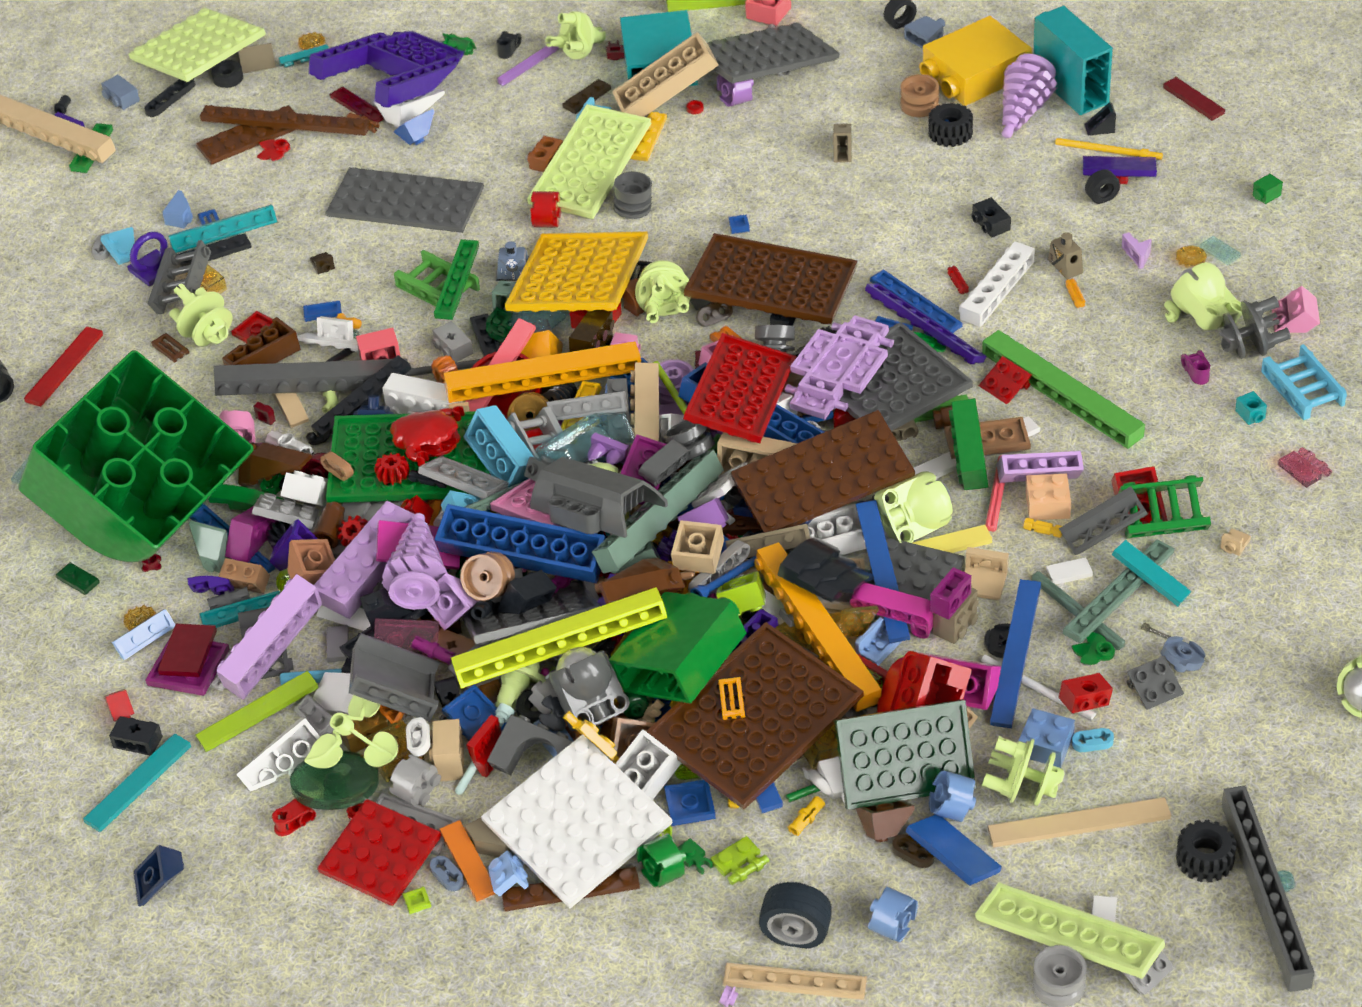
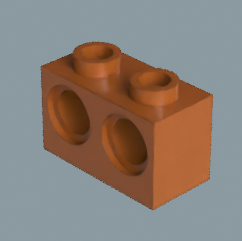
[527,135,563,172]

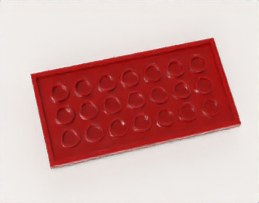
[683,333,796,444]

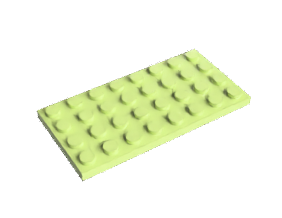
[527,104,651,219]

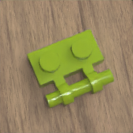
[710,835,770,885]

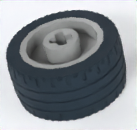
[759,882,832,949]

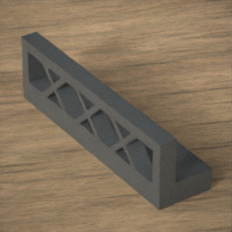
[1059,486,1147,555]

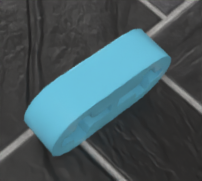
[1072,728,1114,752]

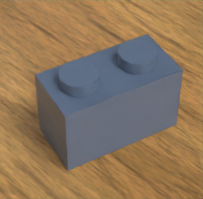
[101,74,140,110]

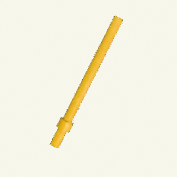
[1055,138,1163,160]

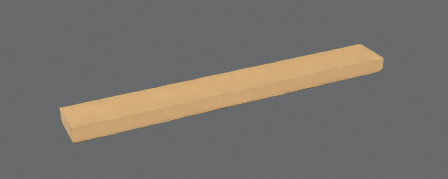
[988,797,1171,848]

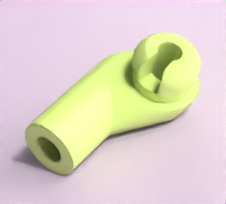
[1164,300,1181,323]
[322,390,339,413]

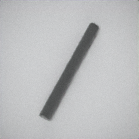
[409,359,480,376]

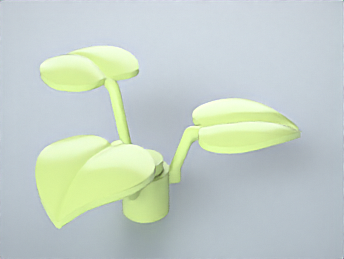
[304,695,398,769]

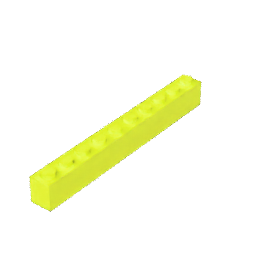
[451,587,668,688]

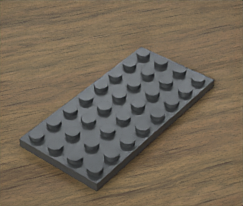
[706,22,840,84]
[326,167,484,233]

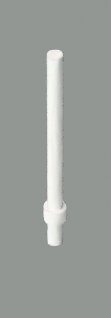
[981,655,1096,720]

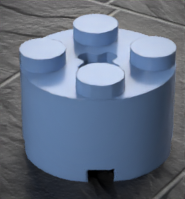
[929,771,976,822]
[868,886,918,942]

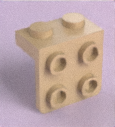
[964,547,1009,600]

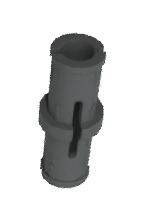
[207,586,250,610]

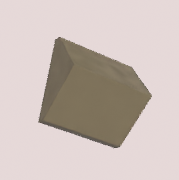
[238,43,276,74]

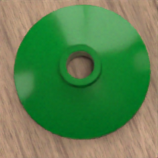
[914,332,946,352]

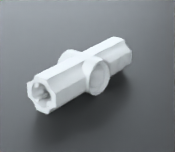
[265,431,313,455]

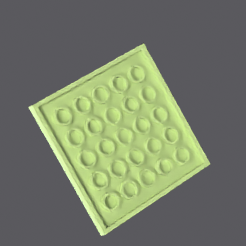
[128,8,266,82]

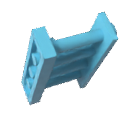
[1261,344,1347,420]

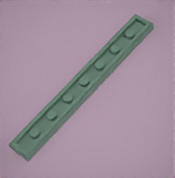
[1062,539,1175,644]

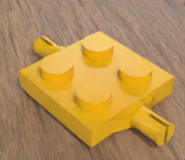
[563,711,620,764]

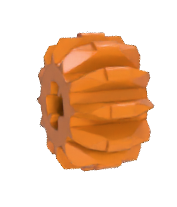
[431,355,458,384]

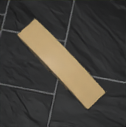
[272,393,309,428]

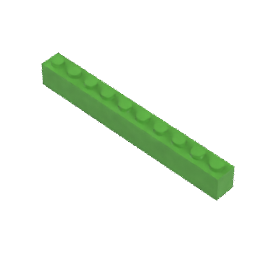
[982,330,1145,449]

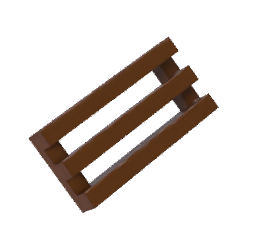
[151,333,189,363]

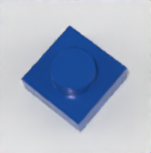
[729,214,750,234]

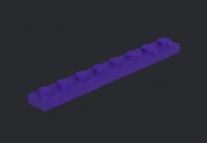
[865,283,986,364]

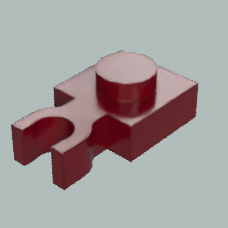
[606,40,624,61]

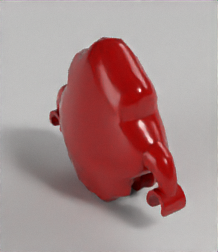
[390,406,465,466]

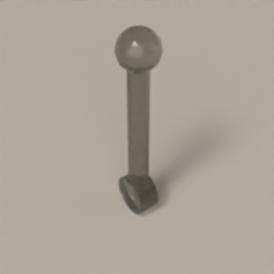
[1141,623,1171,639]

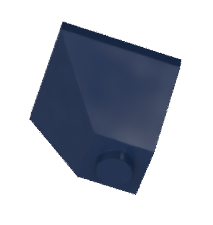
[134,845,184,907]

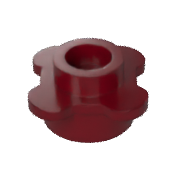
[141,553,162,572]

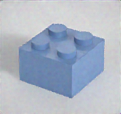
[1019,708,1075,768]

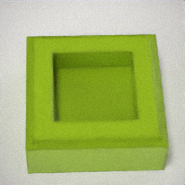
[403,887,431,914]

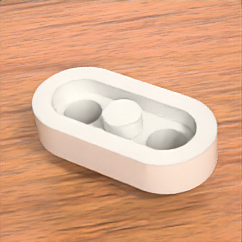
[406,717,431,756]

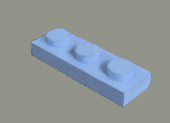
[112,609,175,660]

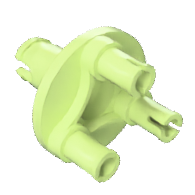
[545,11,606,59]
[495,640,546,711]

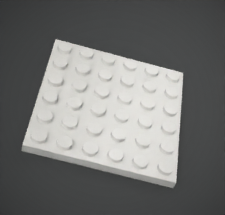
[481,734,672,908]

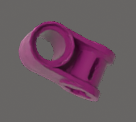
[1181,350,1211,385]

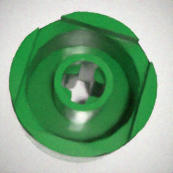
[636,833,687,888]

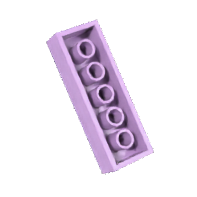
[314,501,414,619]
[216,574,322,699]

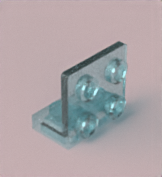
[511,310,566,333]

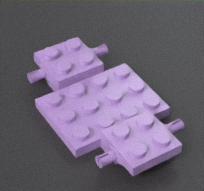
[785,315,894,420]

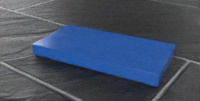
[906,815,1002,886]

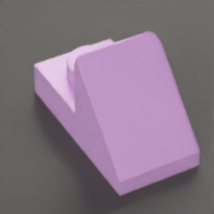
[1122,232,1152,269]

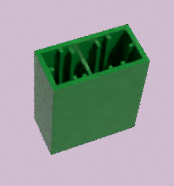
[609,592,746,704]

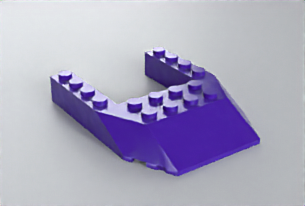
[309,31,464,108]

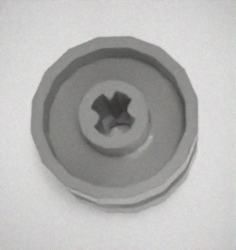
[1033,945,1086,1007]

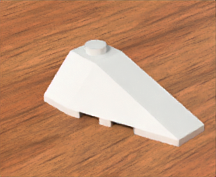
[374,88,445,127]
[236,717,320,791]

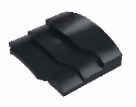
[777,537,874,603]

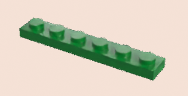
[434,239,479,320]

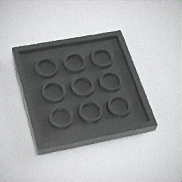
[866,537,964,600]

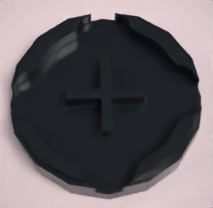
[984,623,1010,659]

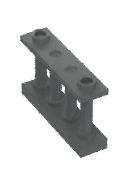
[147,240,211,314]

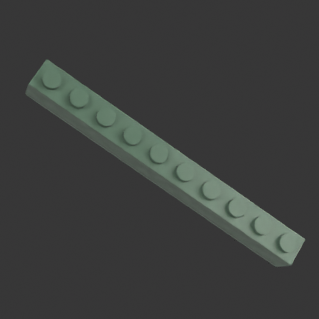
[592,450,724,573]

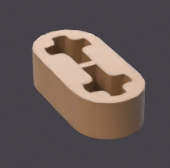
[321,451,354,481]

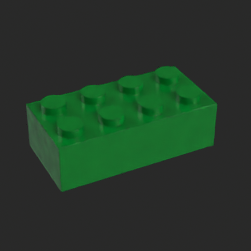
[949,398,989,490]

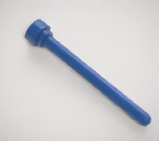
[689,556,756,597]

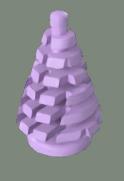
[1002,54,1057,138]
[382,513,448,610]

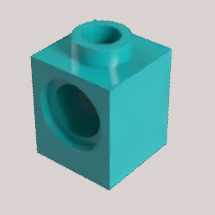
[1235,391,1267,425]

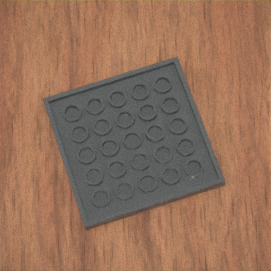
[839,322,973,431]
[462,580,600,645]

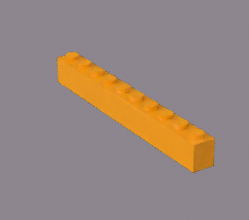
[444,341,641,403]
[754,542,882,712]

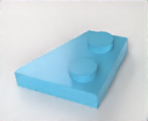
[101,227,134,265]

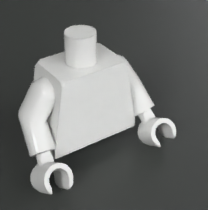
[802,757,845,805]

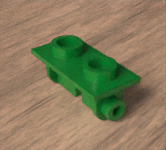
[441,33,477,56]

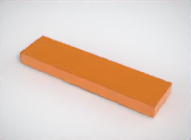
[440,820,496,902]

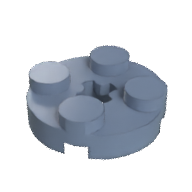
[1160,636,1205,673]

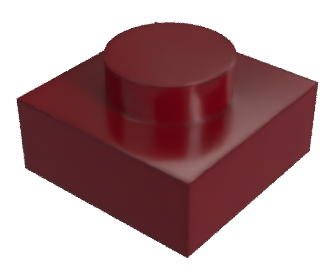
[253,402,276,425]

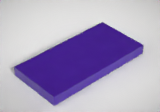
[1083,156,1157,177]

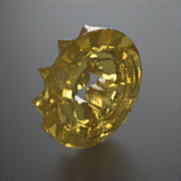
[298,32,325,50]
[1176,245,1207,268]
[123,604,156,630]

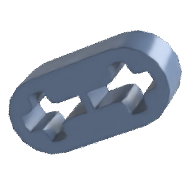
[430,856,464,892]

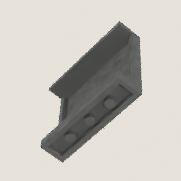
[349,633,440,722]

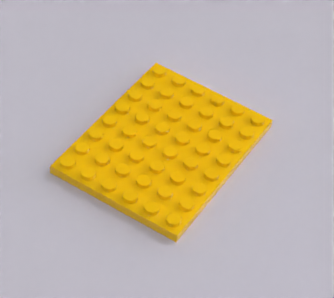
[505,231,648,312]

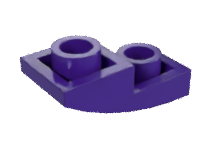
[187,576,235,596]

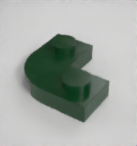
[486,307,513,343]

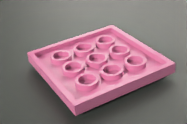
[490,479,561,526]

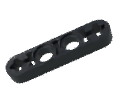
[144,78,195,117]

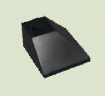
[360,588,411,628]

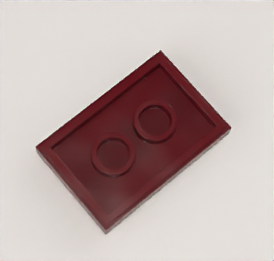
[158,623,217,677]

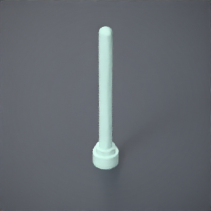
[455,703,515,795]

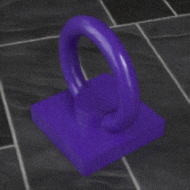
[127,232,168,287]

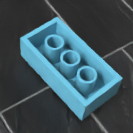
[464,405,534,488]

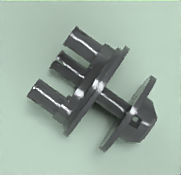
[1217,296,1291,359]

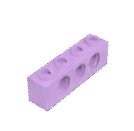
[996,451,1084,483]

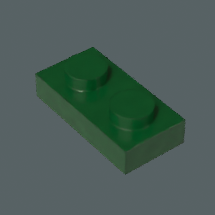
[55,562,100,595]

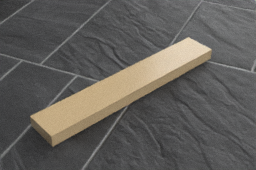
[723,963,867,1000]

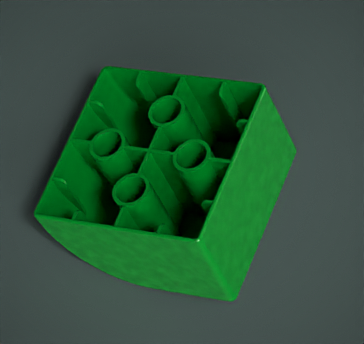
[18,350,253,562]

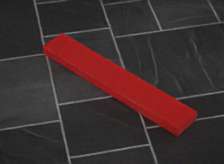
[24,326,103,407]

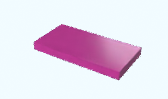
[376,520,460,570]

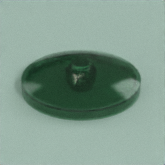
[290,751,379,810]

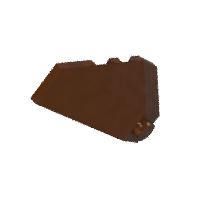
[238,442,312,486]
[599,558,685,604]

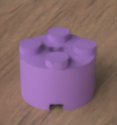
[716,74,754,107]

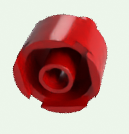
[531,191,561,228]

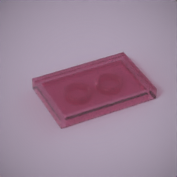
[374,618,439,660]

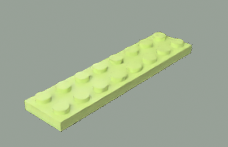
[975,882,1165,979]

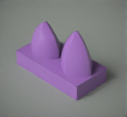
[588,433,630,465]

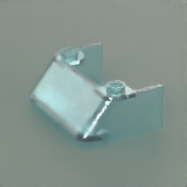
[535,413,635,463]

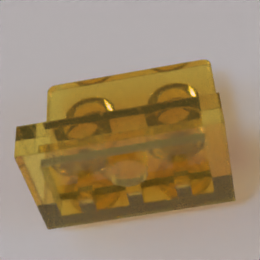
[829,606,879,637]

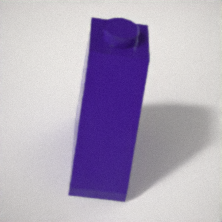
[269,519,318,573]

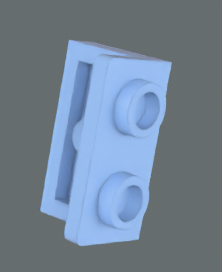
[855,617,902,666]
[487,850,529,896]

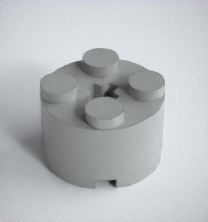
[390,754,441,806]

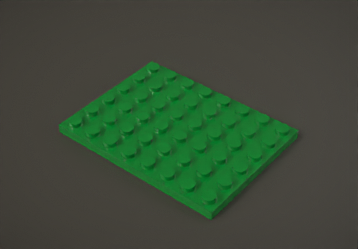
[326,411,490,503]

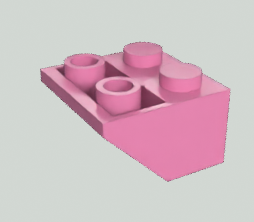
[1272,286,1320,333]

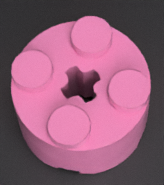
[219,410,255,443]

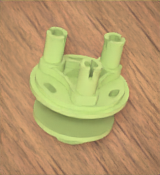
[635,260,691,323]
[169,284,233,346]
[982,736,1065,806]

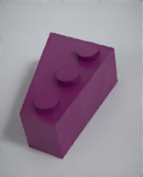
[225,506,279,563]

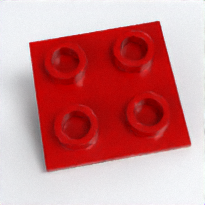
[978,356,1032,404]

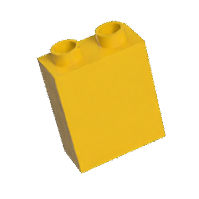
[919,15,1033,106]

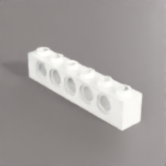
[959,241,1035,327]

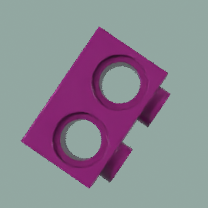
[930,567,972,620]

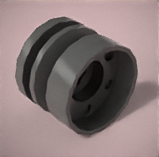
[614,171,652,219]
[755,325,795,356]

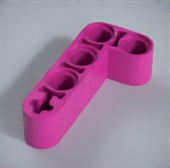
[850,583,933,639]

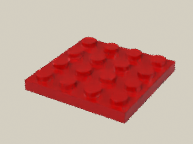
[317,798,442,906]

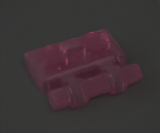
[1278,447,1332,488]

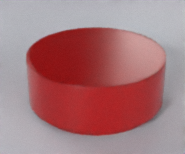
[686,100,704,115]

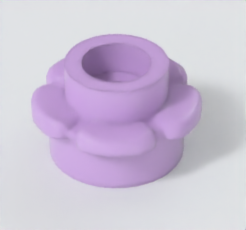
[719,985,739,1007]

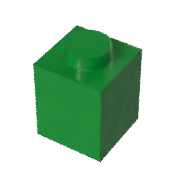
[1252,173,1283,204]

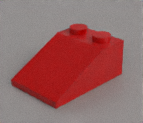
[1111,466,1168,528]

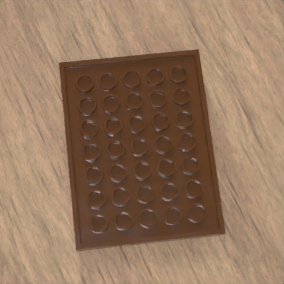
[684,233,858,325]
[646,622,864,810]

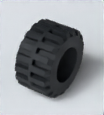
[928,103,973,147]
[1176,820,1236,883]

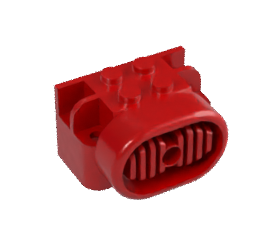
[877,651,972,713]

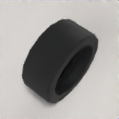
[883,0,917,29]

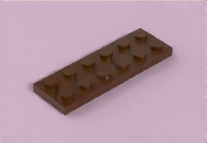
[196,105,296,165]

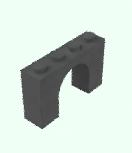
[487,715,573,776]

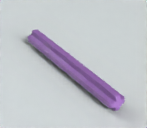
[497,46,560,86]

